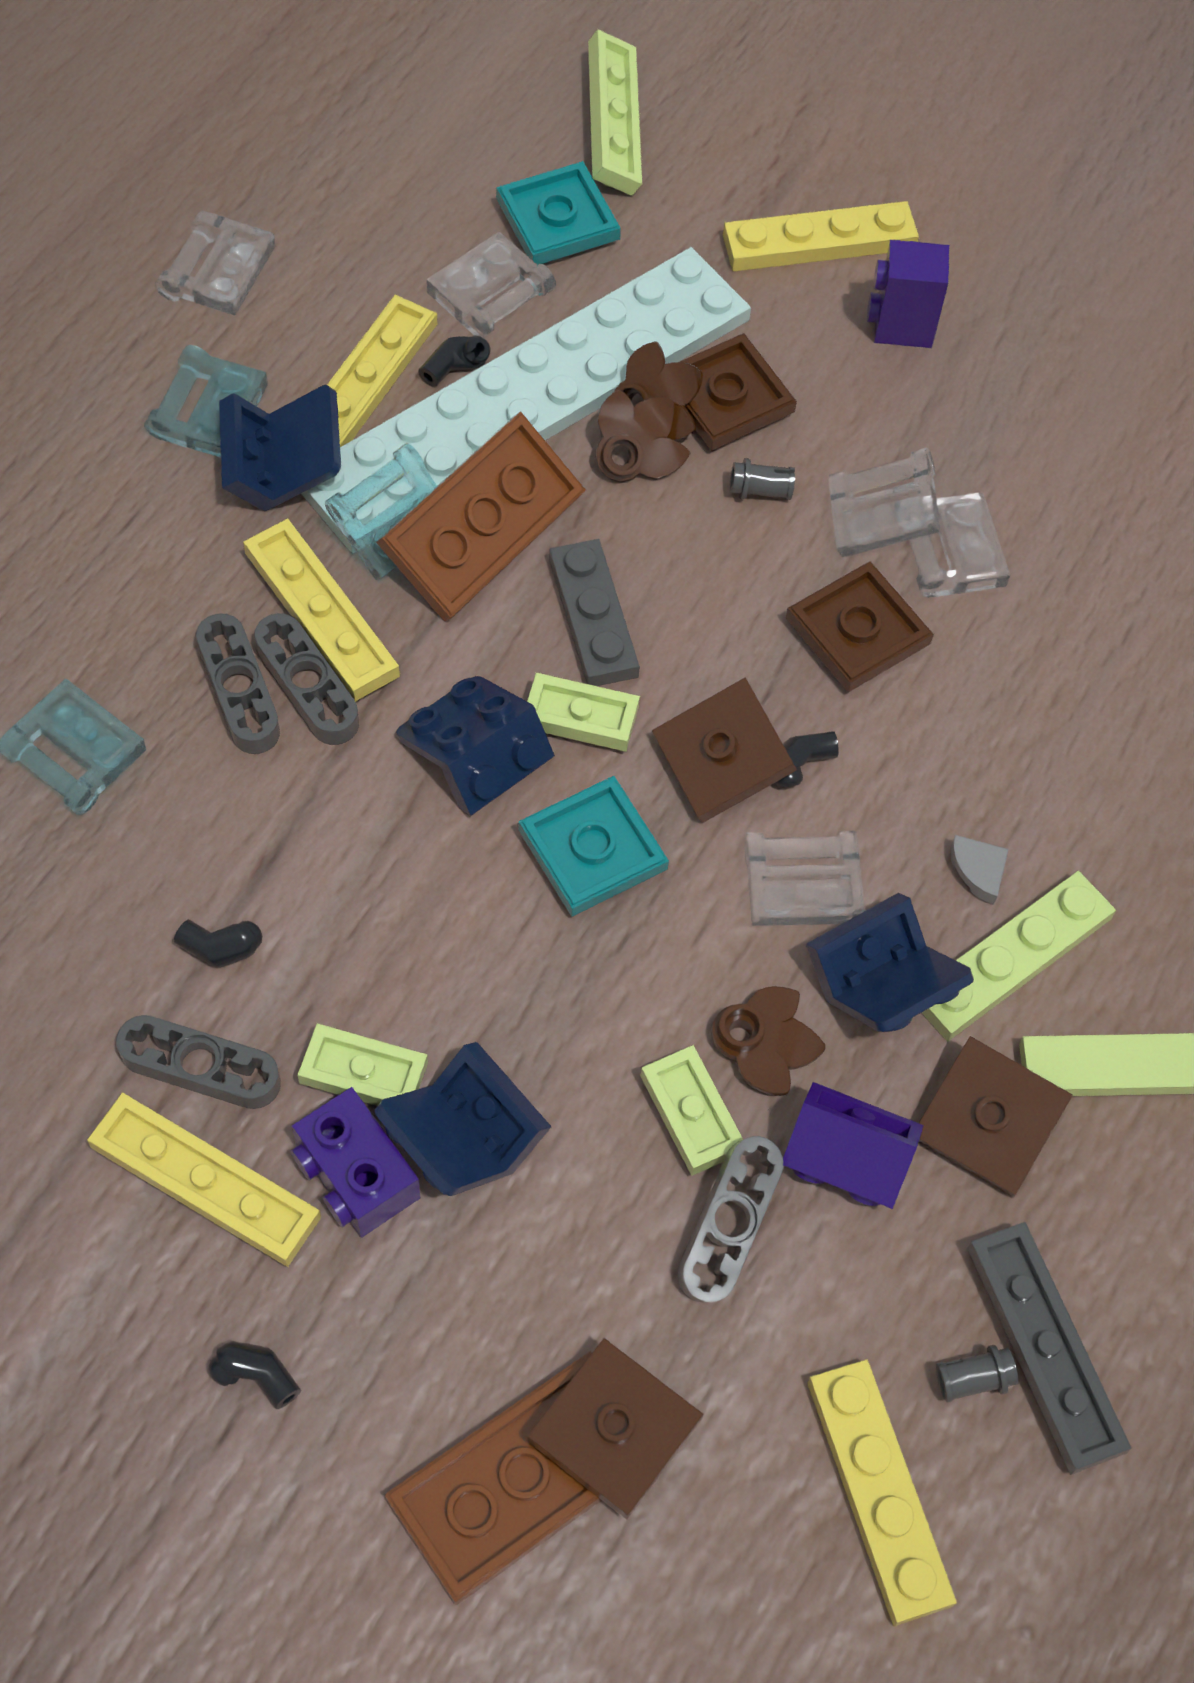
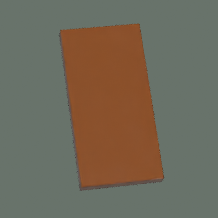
[376,411,586,622]
[384,1351,602,1606]

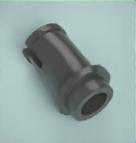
[730,458,795,500]
[936,1345,1018,1403]

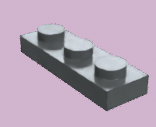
[549,539,640,686]

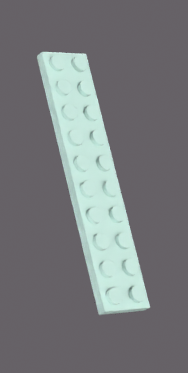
[301,247,751,554]

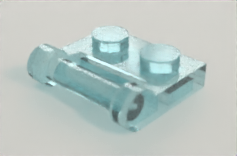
[144,345,268,457]
[325,443,437,580]
[0,678,146,815]

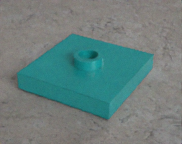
[496,161,621,266]
[518,776,669,917]

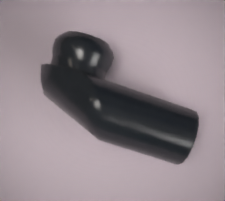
[418,336,491,387]
[775,731,839,787]
[174,919,263,968]
[208,1341,301,1409]

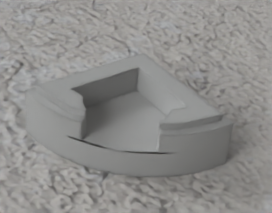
[951,835,1008,905]

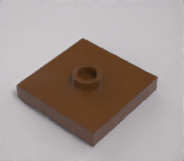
[680,333,797,451]
[786,561,934,692]
[652,677,797,823]
[919,1036,1073,1198]
[527,1338,704,1520]

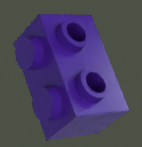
[867,240,949,348]
[783,1082,924,1209]
[290,1087,420,1238]

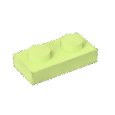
[527,673,640,752]
[298,1023,428,1106]
[640,1045,743,1176]

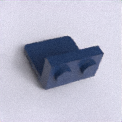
[219,385,341,511]
[396,676,555,816]
[806,892,974,1032]
[375,1042,552,1196]

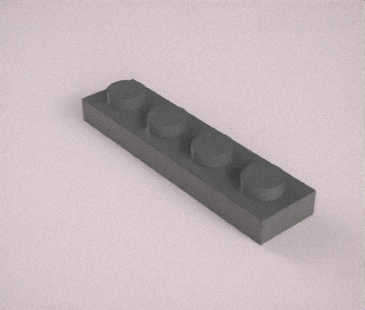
[967,1222,1132,1475]

